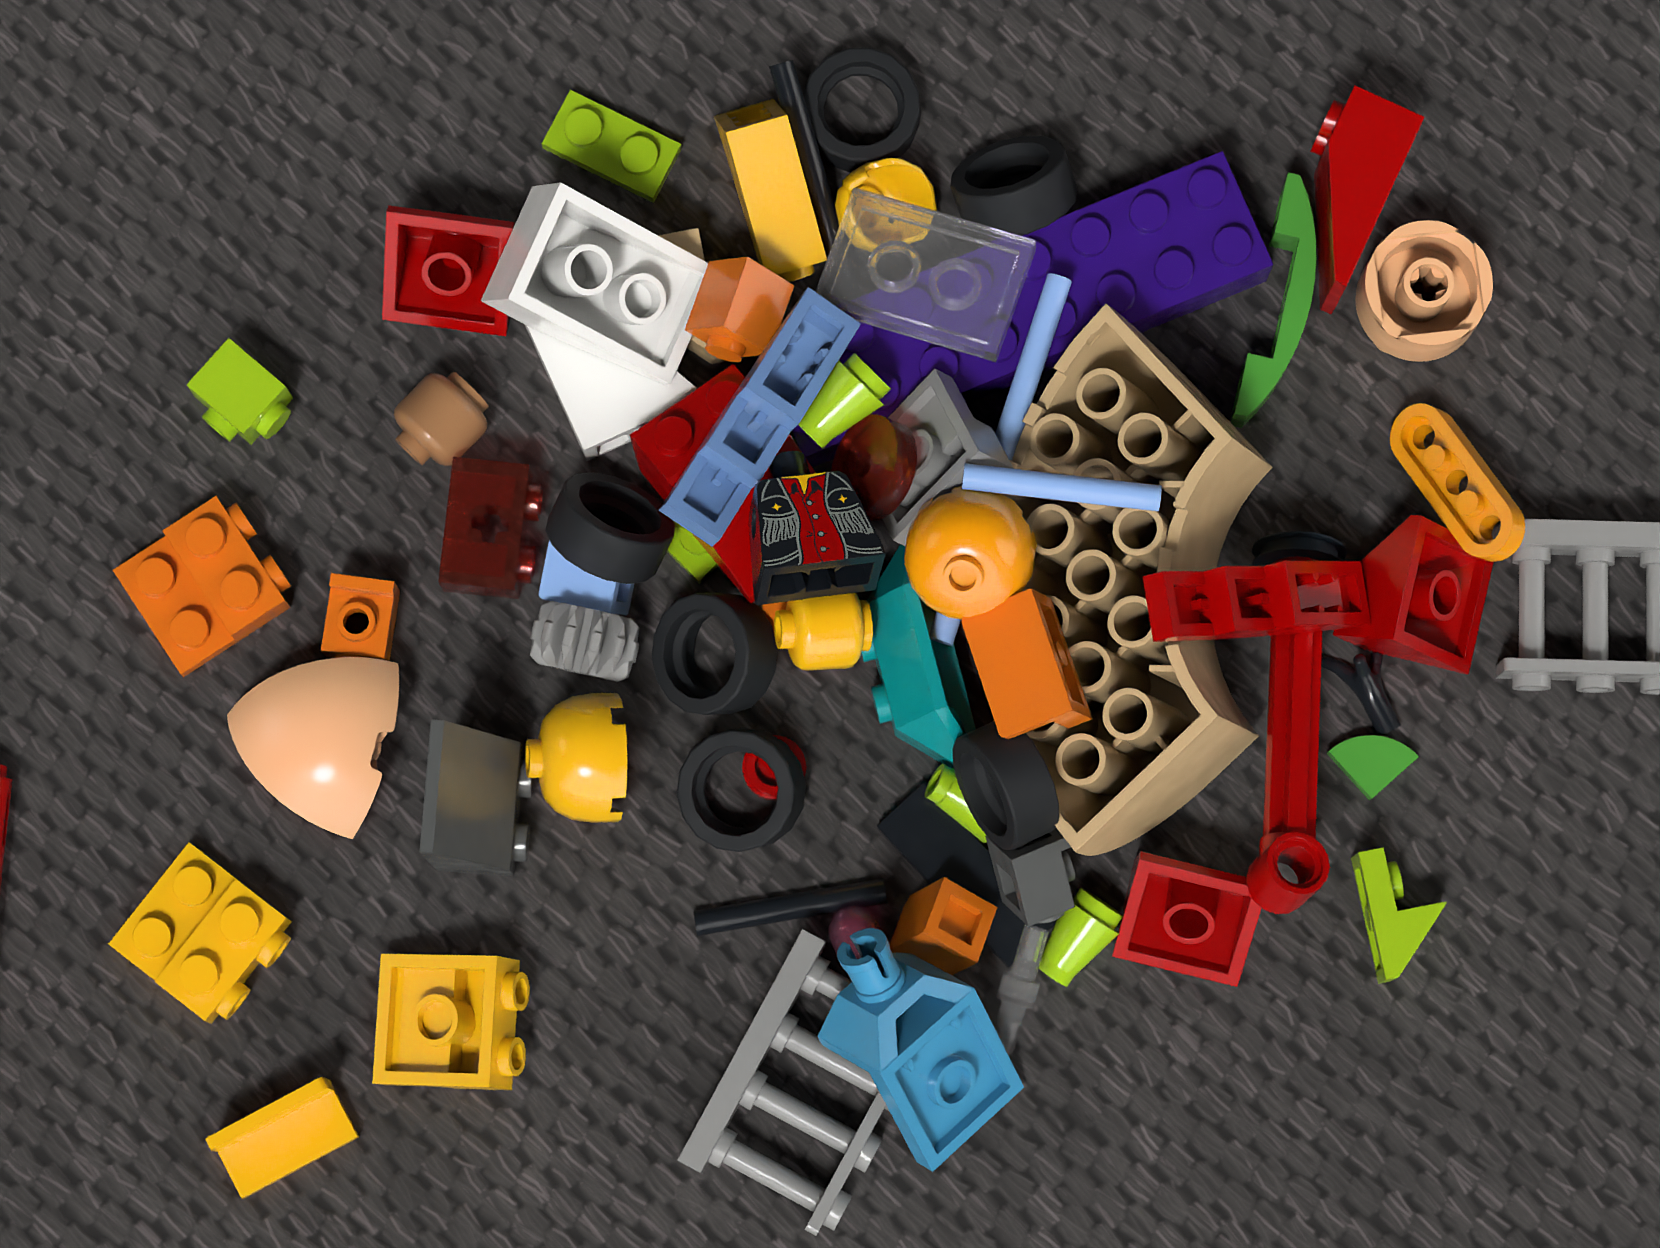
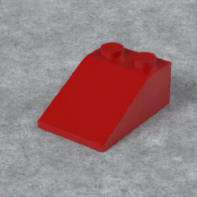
[1310,85,1425,315]
[630,364,816,604]

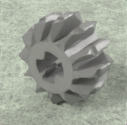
[530,601,640,682]

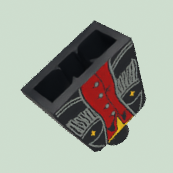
[748,451,885,605]

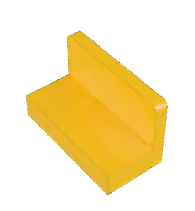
[205,1077,359,1199]

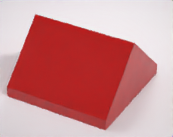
[382,205,515,336]
[1112,852,1262,987]

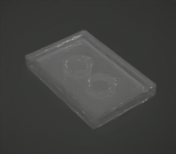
[815,187,1036,362]

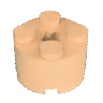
[1355,220,1493,362]

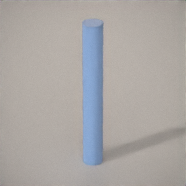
[962,463,1162,511]

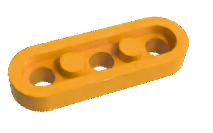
[1390,403,1525,562]

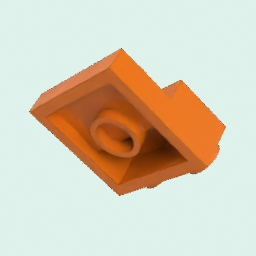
[113,496,291,677]

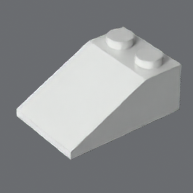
[481,182,708,385]

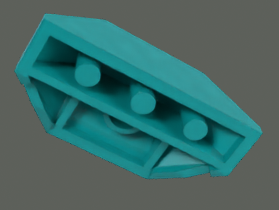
[861,544,976,768]

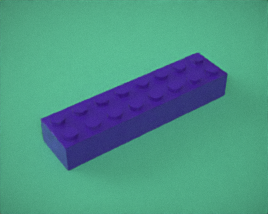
[755,151,1273,468]

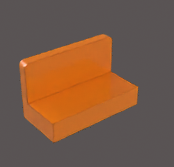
[961,588,1092,739]

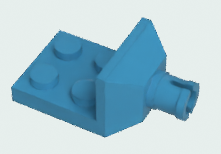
[817,928,1024,1172]

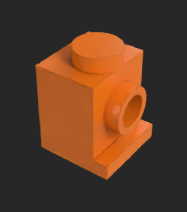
[321,573,400,661]

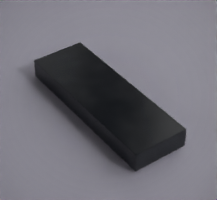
[877,783,1055,969]

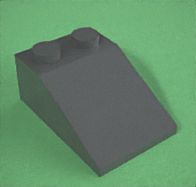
[419,719,534,876]

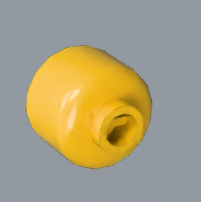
[774,593,873,670]

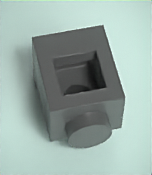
[985,827,1075,927]

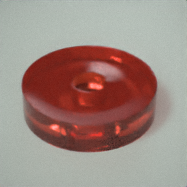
[831,414,917,521]

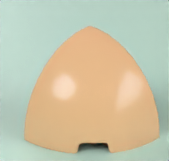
[227,657,399,839]

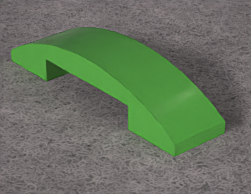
[1230,172,1316,428]

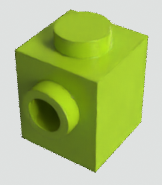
[186,338,293,445]

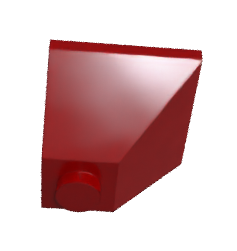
[1333,515,1494,674]

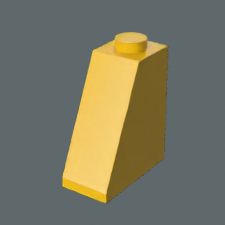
[714,99,827,282]

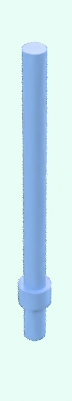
[929,273,1072,646]

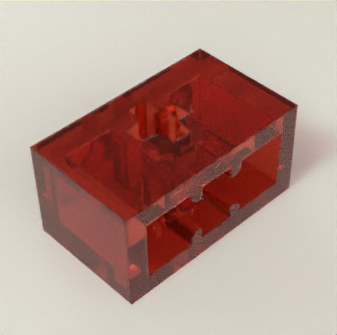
[438,457,543,599]

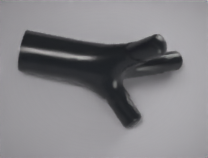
[1321,652,1401,736]

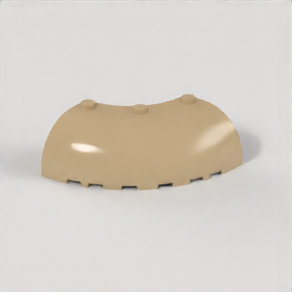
[1003,304,1273,856]

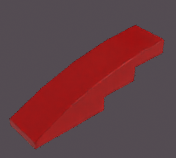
[1142,560,1372,642]

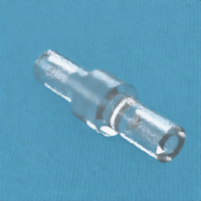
[994,924,1049,1055]

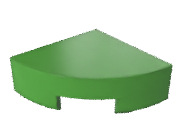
[1326,735,1419,801]

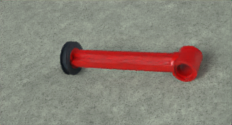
[1246,531,1348,914]

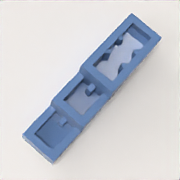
[659,287,861,547]

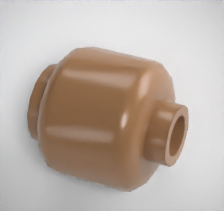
[394,372,489,466]

